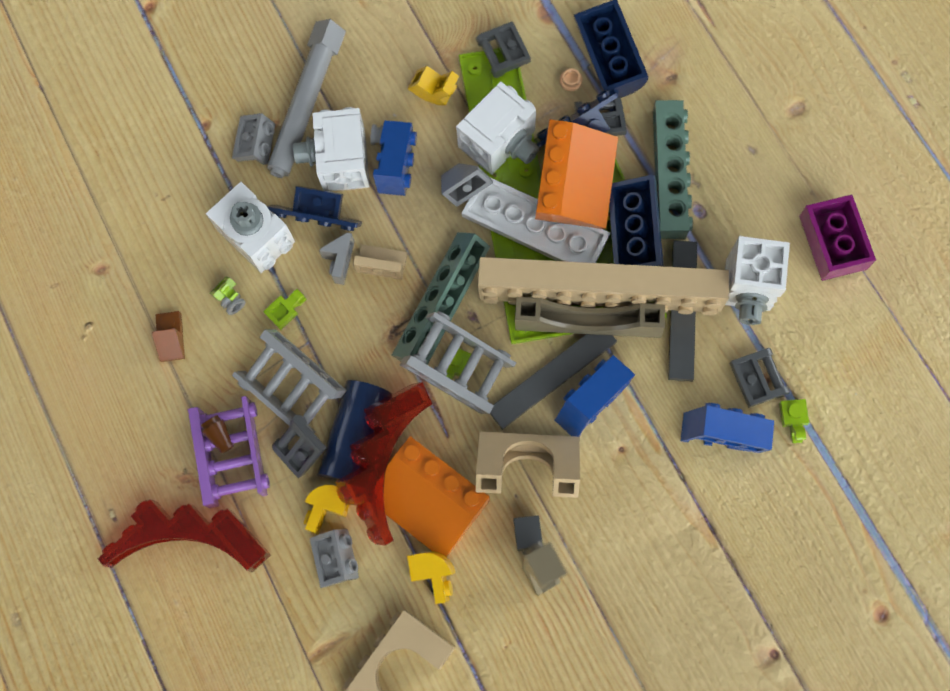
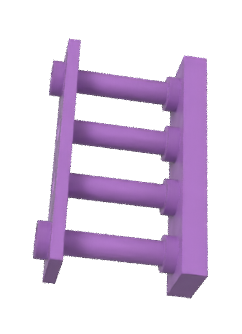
[188,396,270,508]

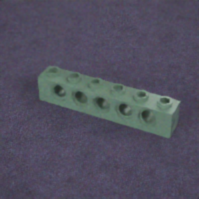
[653,100,693,239]
[392,232,490,365]

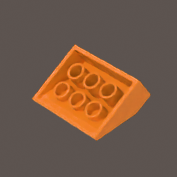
[535,119,618,229]
[366,436,490,557]

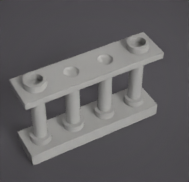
[400,311,516,414]
[232,329,347,437]

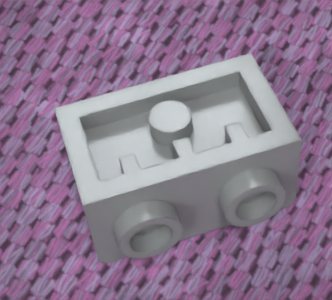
[232,113,275,165]
[310,529,359,588]

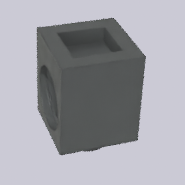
[513,515,542,555]

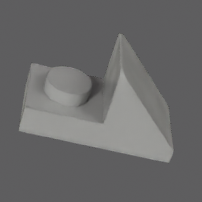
[319,233,355,285]

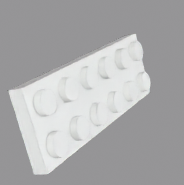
[462,178,610,263]

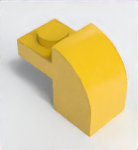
[408,66,459,106]
[304,485,354,535]
[407,551,456,604]

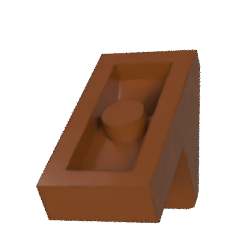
[152,311,185,362]

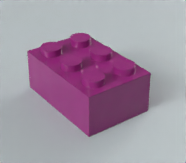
[799,194,876,281]

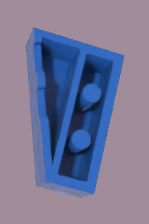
[373,120,417,196]
[554,355,635,437]
[681,403,774,453]

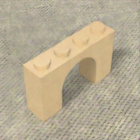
[476,432,580,498]
[341,610,455,691]

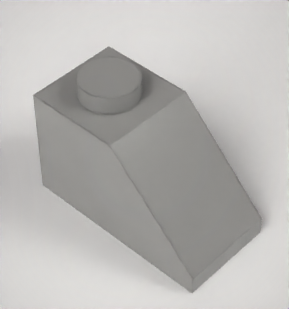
[441,163,493,207]

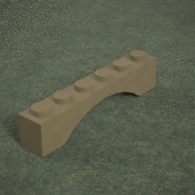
[515,297,665,338]
[523,541,567,596]

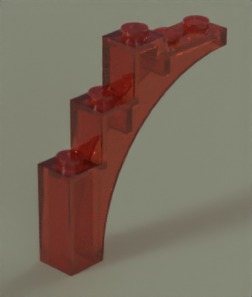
[335,382,432,546]
[97,499,271,572]

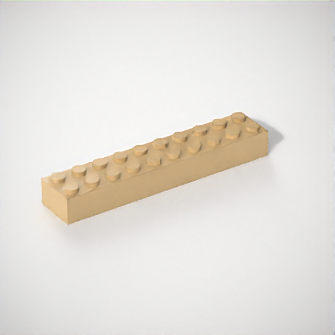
[478,257,729,316]

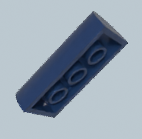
[574,0,648,98]
[609,174,664,267]
[317,380,393,489]

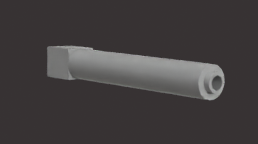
[267,19,346,178]

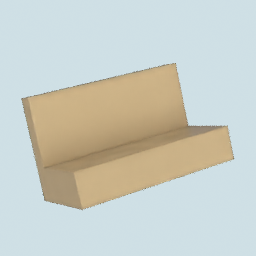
[353,245,408,280]

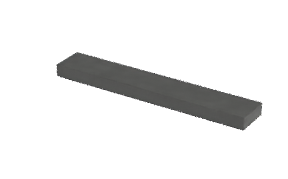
[668,240,698,382]
[490,334,617,430]

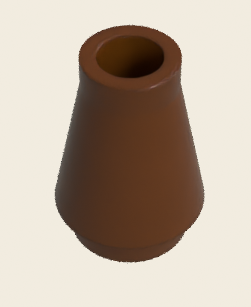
[201,415,234,454]

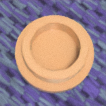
[560,68,583,91]

